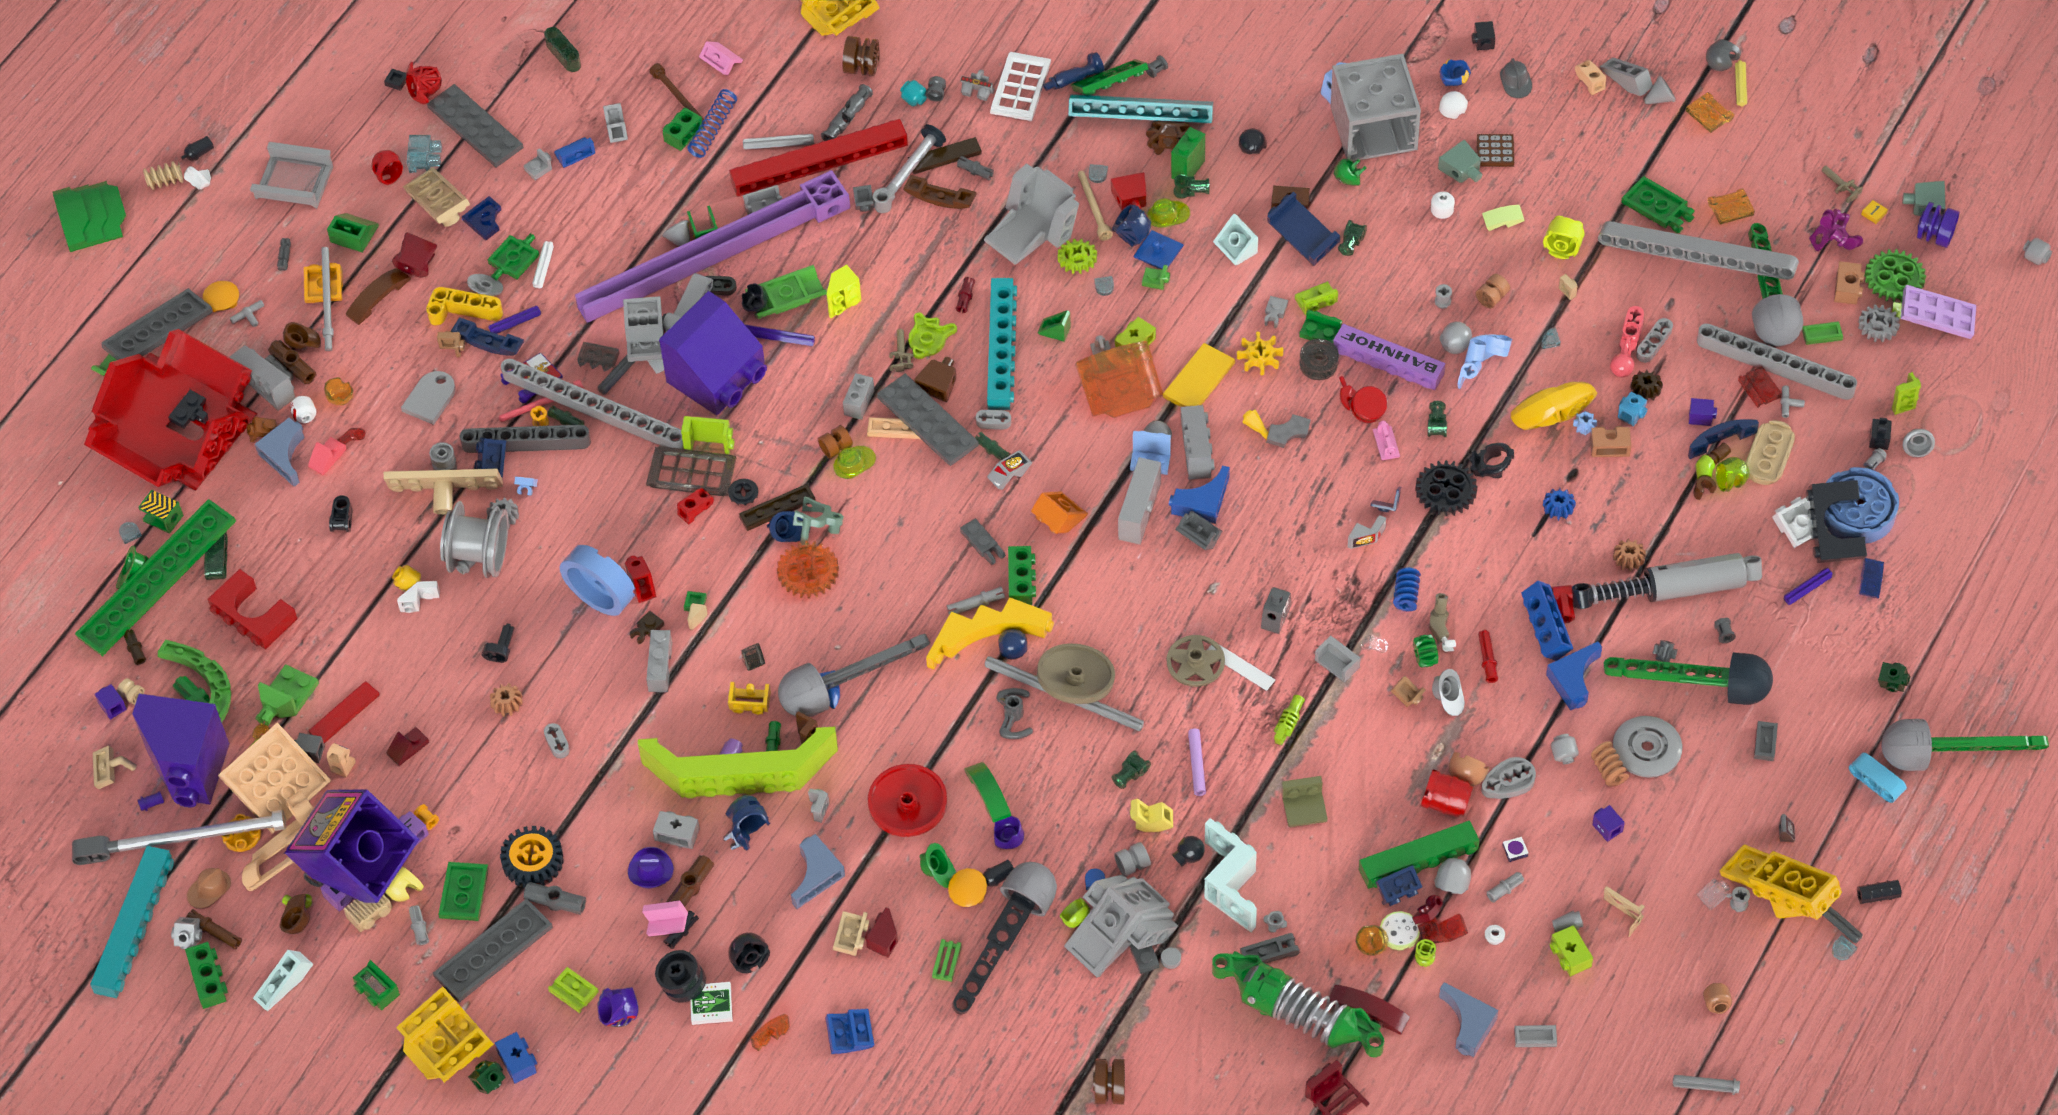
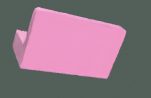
[699,41,743,75]
[642,901,688,937]

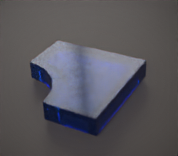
[462,196,502,240]

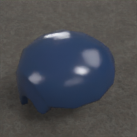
[998,629,1028,659]

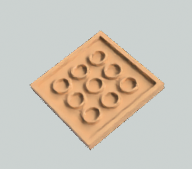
[218,723,331,834]

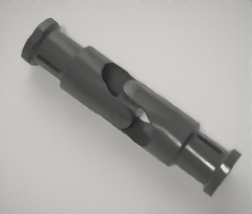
[821,84,873,141]

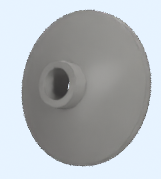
[467,274,503,296]

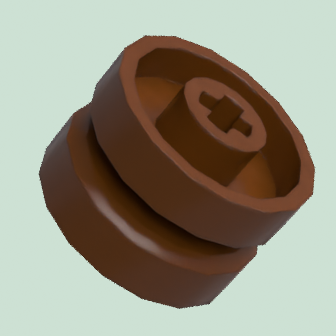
[1093,1059,1125,1105]

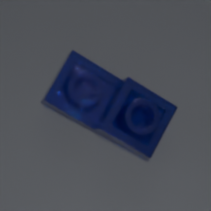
[1859,558,1884,599]

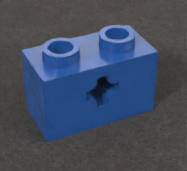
[495,1032,537,1084]

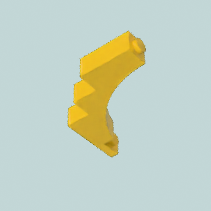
[926,598,1054,670]

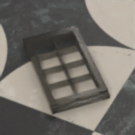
[646,446,737,496]

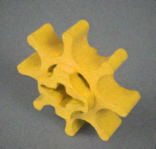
[1237,332,1284,375]

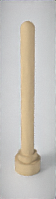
[1078,171,1113,241]

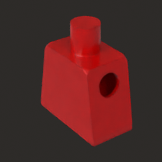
[1111,172,1147,211]
[624,556,657,603]

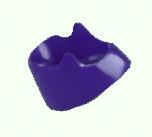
[994,816,1024,849]

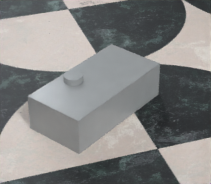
[1118,457,1161,545]

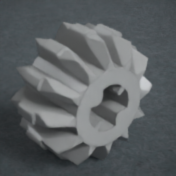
[486,497,519,529]

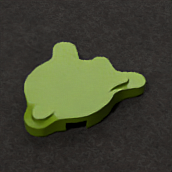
[909,312,957,359]

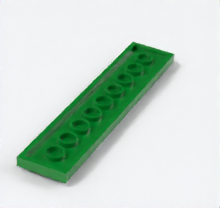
[75,499,236,657]

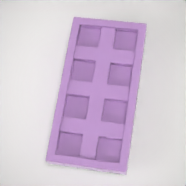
[1901,285,1976,339]

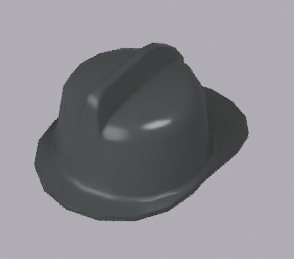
[1500,58,1532,98]

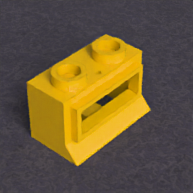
[728,682,771,715]

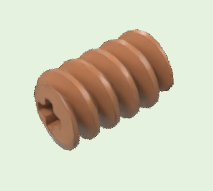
[1591,741,1629,787]

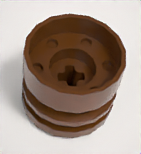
[842,36,880,76]

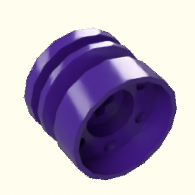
[1917,202,1960,248]

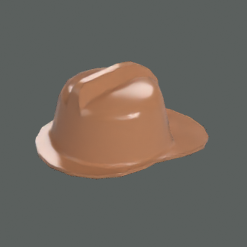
[187,868,231,909]

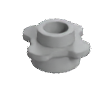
[1264,911,1287,933]

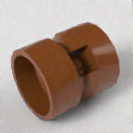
[818,425,853,459]

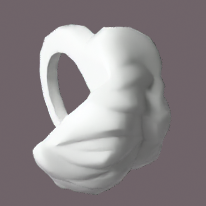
[184,166,211,190]

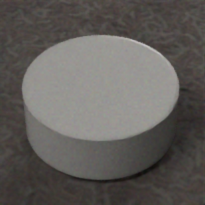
[1161,947,1181,969]

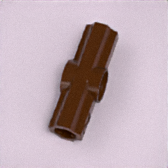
[268,340,317,384]
[666,855,714,907]

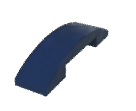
[451,317,524,356]
[1688,419,1759,459]

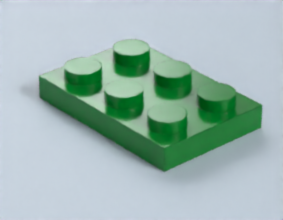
[438,862,489,921]

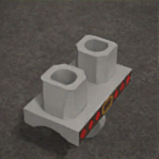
[960,70,995,101]

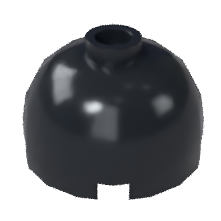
[728,932,770,973]

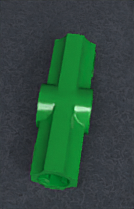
[172,676,210,703]

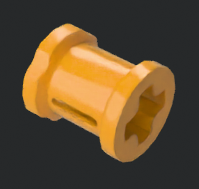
[530,406,549,426]
[413,804,439,830]

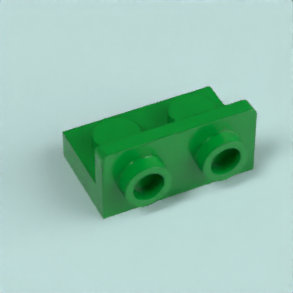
[1299,310,1342,348]

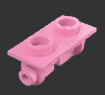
[1373,421,1400,461]

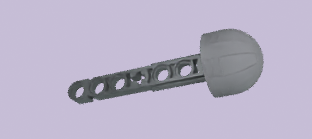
[778,634,930,717]

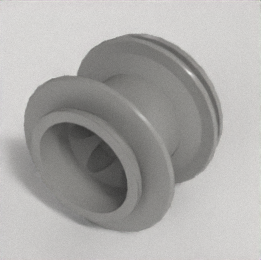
[440,501,509,578]

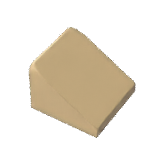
[687,603,707,630]

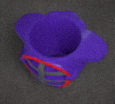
[597,987,639,1027]

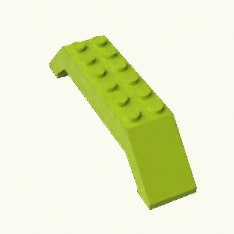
[638,726,838,798]

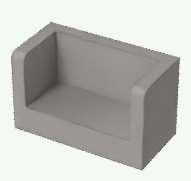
[1315,636,1360,683]

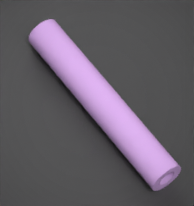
[1188,729,1206,796]

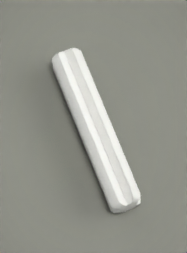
[533,241,554,288]

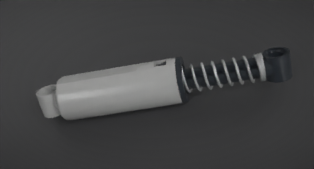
[1572,553,1762,609]

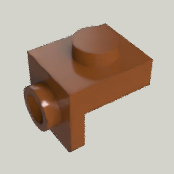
[247,417,277,442]

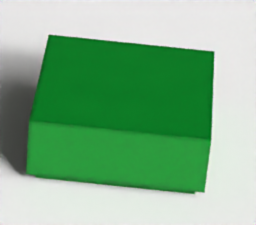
[684,591,707,611]

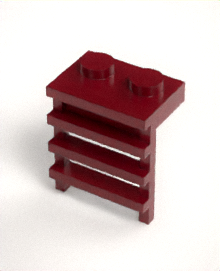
[1305,1060,1370,1115]

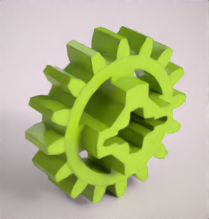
[1057,239,1097,274]

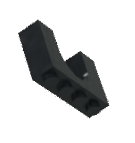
[1806,480,1867,563]

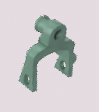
[793,496,844,548]

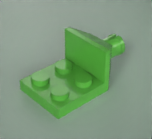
[255,664,319,726]

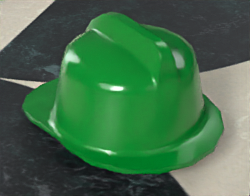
[116,545,149,589]
[919,843,956,888]

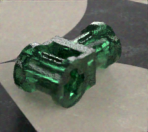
[1173,174,1210,199]
[1338,220,1367,256]
[1427,401,1447,437]
[1111,750,1151,789]

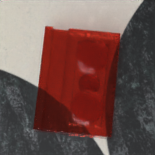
[1738,366,1782,408]

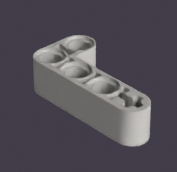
[663,273,713,333]

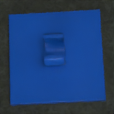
[1134,230,1184,270]

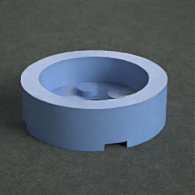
[1824,467,1899,544]
[560,545,635,616]

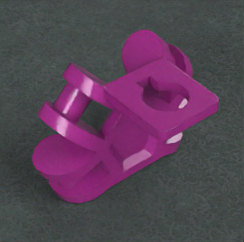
[1809,209,1863,251]

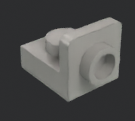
[523,148,552,180]
[808,789,830,823]

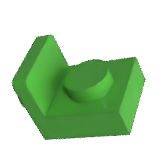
[1142,265,1170,290]

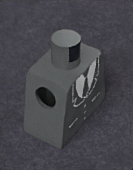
[1261,587,1292,634]

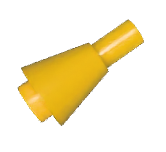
[1242,410,1268,440]

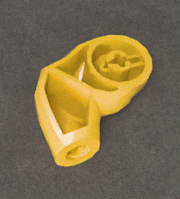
[1511,382,1597,430]

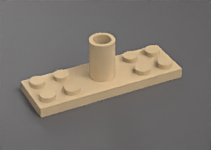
[403,167,470,227]
[383,469,503,515]

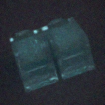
[407,135,442,173]

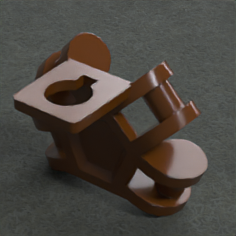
[1146,121,1191,155]

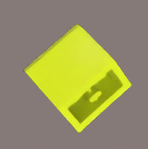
[826,264,861,318]

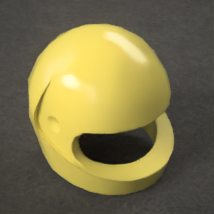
[385,866,424,902]

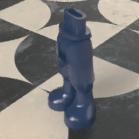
[1043,52,1104,91]

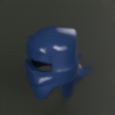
[723,795,770,851]

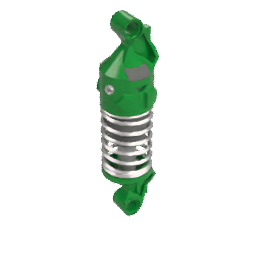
[1212,951,1385,1058]

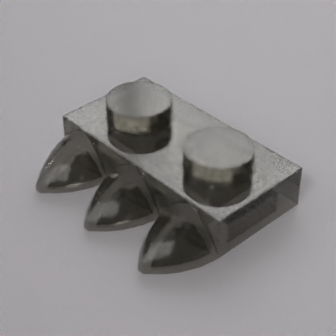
[577,342,620,372]

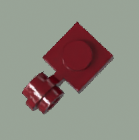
[1412,895,1443,925]

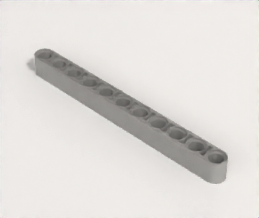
[1598,221,1799,280]
[501,359,684,451]

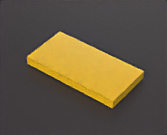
[1163,343,1235,407]

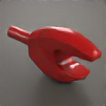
[1339,376,1357,411]

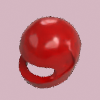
[371,150,403,185]

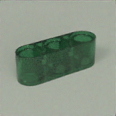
[544,27,581,72]
[204,531,228,580]

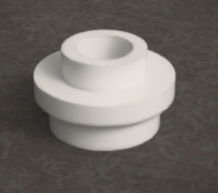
[1485,925,1505,945]

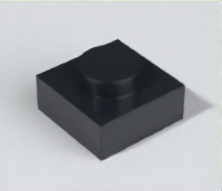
[384,68,406,91]

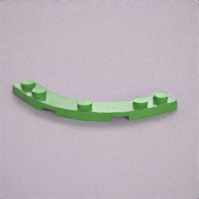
[158,640,231,722]

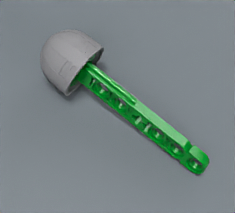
[1748,223,1803,347]
[1881,719,2049,771]

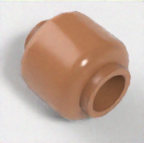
[1703,983,1732,1014]

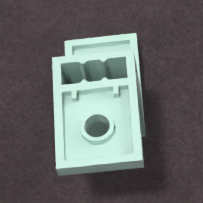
[1204,818,1257,932]

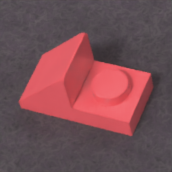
[308,437,346,475]

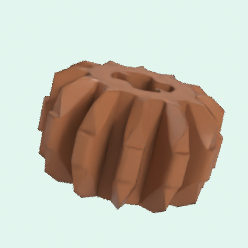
[1613,538,1646,572]
[490,683,523,717]

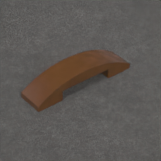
[903,175,977,209]
[346,268,411,325]

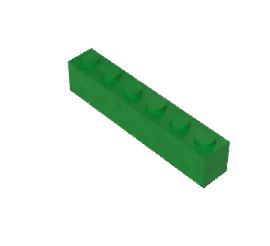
[1358,820,1480,889]

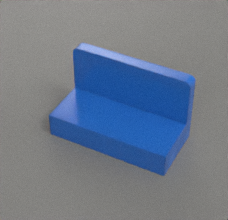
[554,137,595,168]

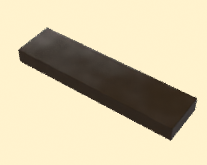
[908,137,982,174]
[739,484,816,531]

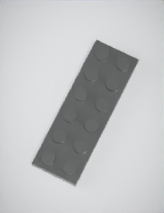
[427,84,524,168]
[101,288,213,360]
[877,373,979,466]
[433,898,553,1003]

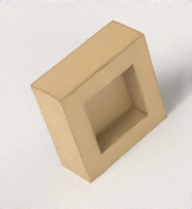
[1559,274,1577,300]

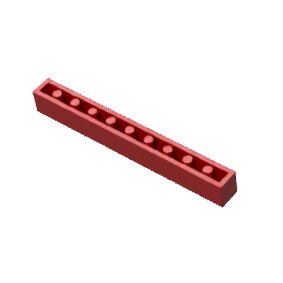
[729,119,908,197]

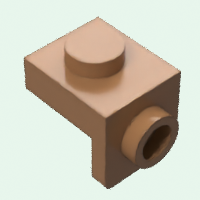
[437,331,465,358]
[1391,676,1426,707]

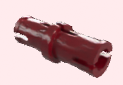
[955,277,975,313]

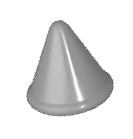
[1644,76,1676,104]
[662,220,690,247]
[1903,429,1935,457]

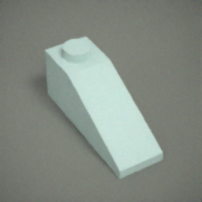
[253,950,313,1011]

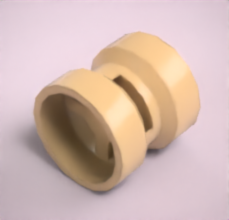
[117,678,145,705]

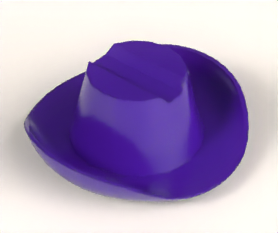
[628,847,674,889]

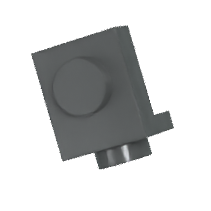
[853,185,874,212]

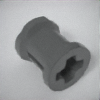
[1146,55,1168,78]
[1714,618,1736,643]

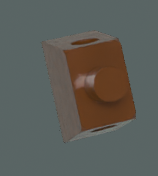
[915,357,956,402]

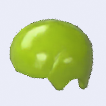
[1060,898,1090,928]

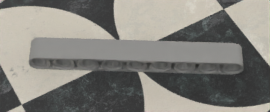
[1697,324,1857,400]

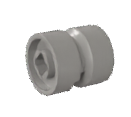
[429,442,457,470]
[1114,842,1151,877]

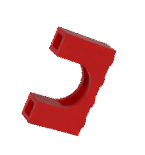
[207,569,298,650]

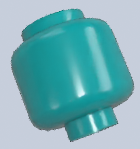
[900,80,927,107]

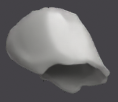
[1434,858,1471,894]

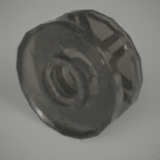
[1299,339,1339,380]

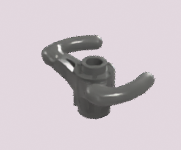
[996,688,1033,739]

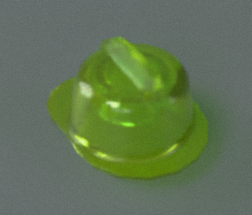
[1147,198,1190,228]
[833,446,876,479]

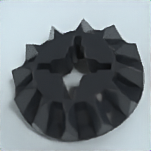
[728,479,758,506]

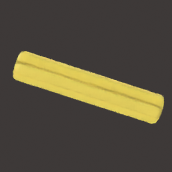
[1735,60,1747,107]

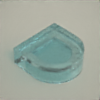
[1089,164,1108,183]
[1094,276,1114,296]
[119,522,142,544]
[1832,935,1857,960]

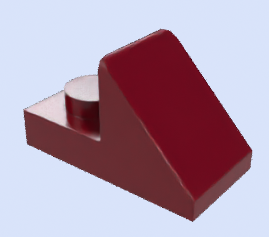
[386,727,429,766]

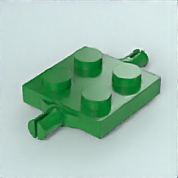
[487,233,539,281]

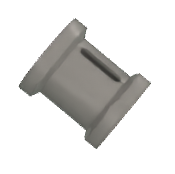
[1435,284,1452,309]
[1730,887,1750,912]

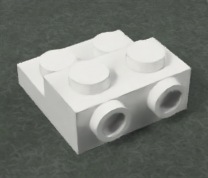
[1772,497,1827,548]

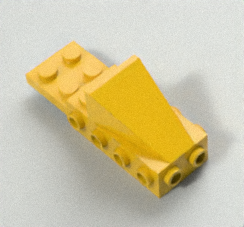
[1719,844,1842,920]

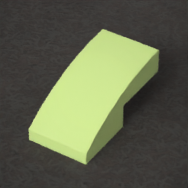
[1482,205,1525,231]

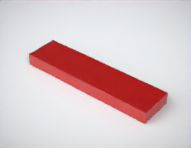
[308,681,380,743]

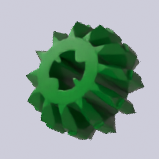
[1413,634,1439,667]

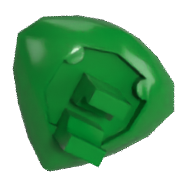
[1334,159,1366,186]

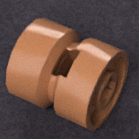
[1475,274,1510,309]

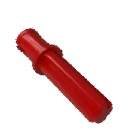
[1478,629,1499,683]

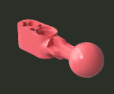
[1610,306,1644,377]

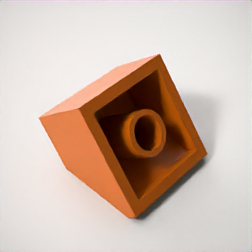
[1031,491,1088,534]

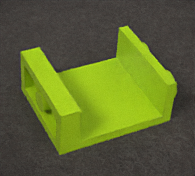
[681,416,735,457]

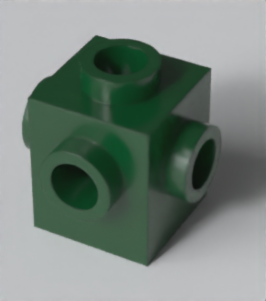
[1878,662,1910,692]
[468,1060,506,1094]

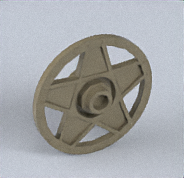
[1167,635,1225,687]

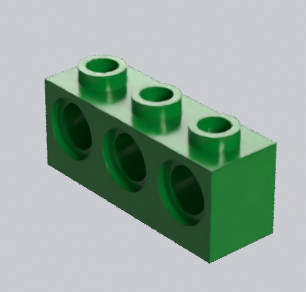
[1008,546,1036,605]
[185,942,228,1009]

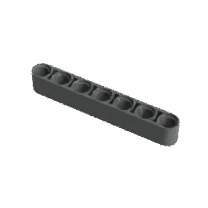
[459,425,591,453]

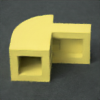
[1130,799,1173,832]

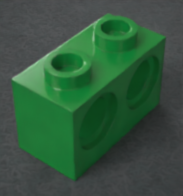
[662,107,703,151]

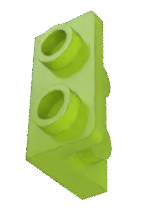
[1295,281,1338,315]
[1892,372,1921,415]

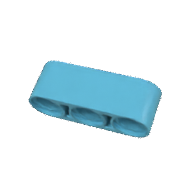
[1849,753,1907,803]

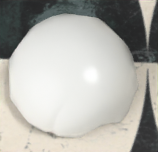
[1439,91,1468,119]

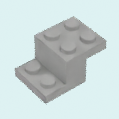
[623,296,664,362]

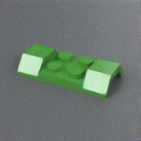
[745,265,827,319]

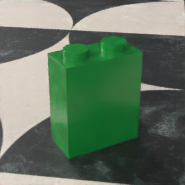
[1171,127,1206,185]

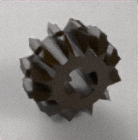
[1630,369,1663,401]

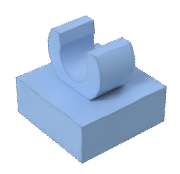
[514,477,538,496]

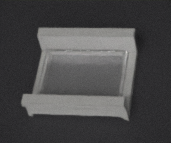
[250,142,333,209]

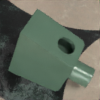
[1438,140,1483,183]
[1902,181,1945,216]

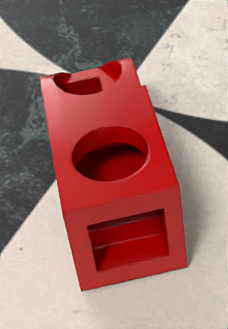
[677,488,714,525]

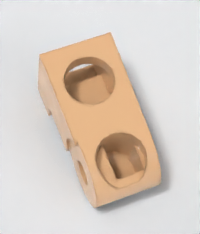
[1575,60,1606,95]
[327,743,356,777]

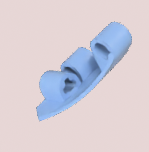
[1457,334,1512,389]

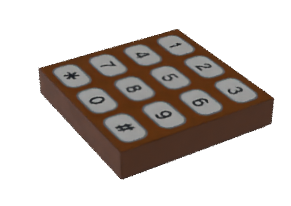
[1477,134,1515,167]

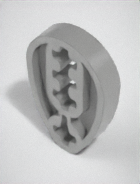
[1481,757,1536,799]

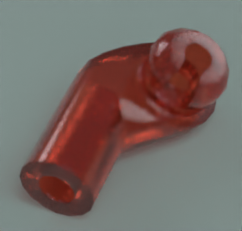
[338,428,366,445]

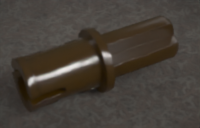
[123,629,146,665]

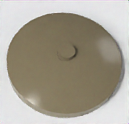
[1037,644,1115,704]

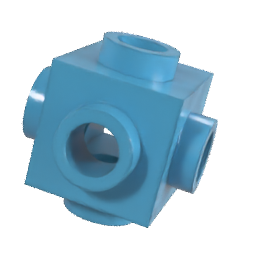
[1618,392,1648,426]

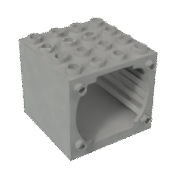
[1331,54,1421,161]

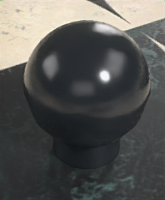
[1172,836,1205,867]

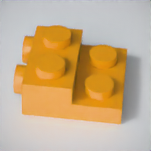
[304,263,343,303]

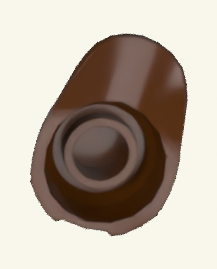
[283,322,321,350]
[279,894,310,934]

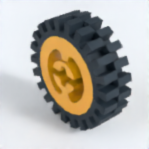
[500,826,564,888]

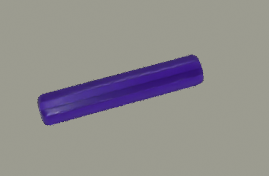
[488,305,541,334]
[1783,568,1832,605]

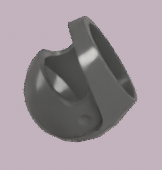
[1706,39,1741,71]

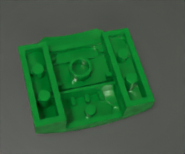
[53,181,126,252]

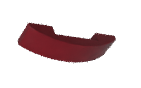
[1326,985,1410,1035]

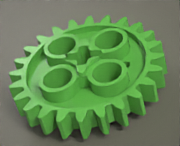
[1864,249,1926,302]

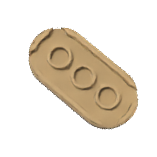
[1745,420,1795,485]

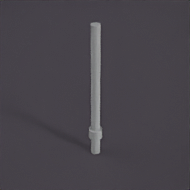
[321,247,334,351]

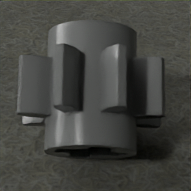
[1653,640,1678,662]

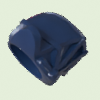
[1112,204,1151,247]

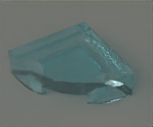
[1541,327,1561,349]

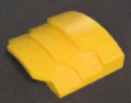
[800,0,879,36]
[396,986,494,1083]

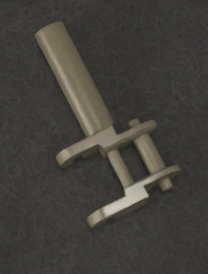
[1822,166,1863,203]
[889,329,914,372]

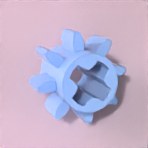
[1573,411,1597,435]

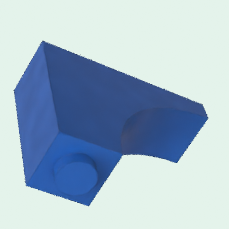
[1169,465,1230,524]
[1546,641,1602,711]

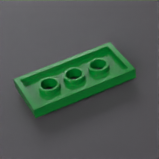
[1071,59,1149,96]

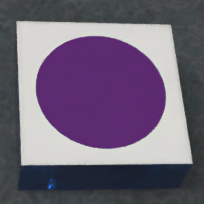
[1502,837,1529,862]

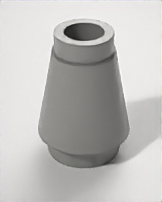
[1552,910,1583,932]

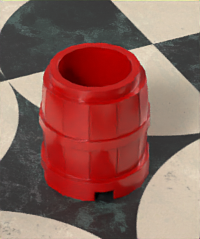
[1421,769,1473,817]

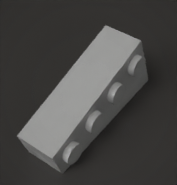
[229,345,295,411]
[1181,405,1214,480]

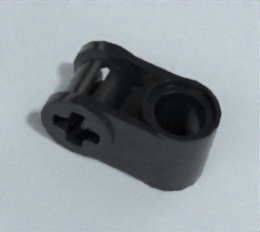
[329,495,353,532]

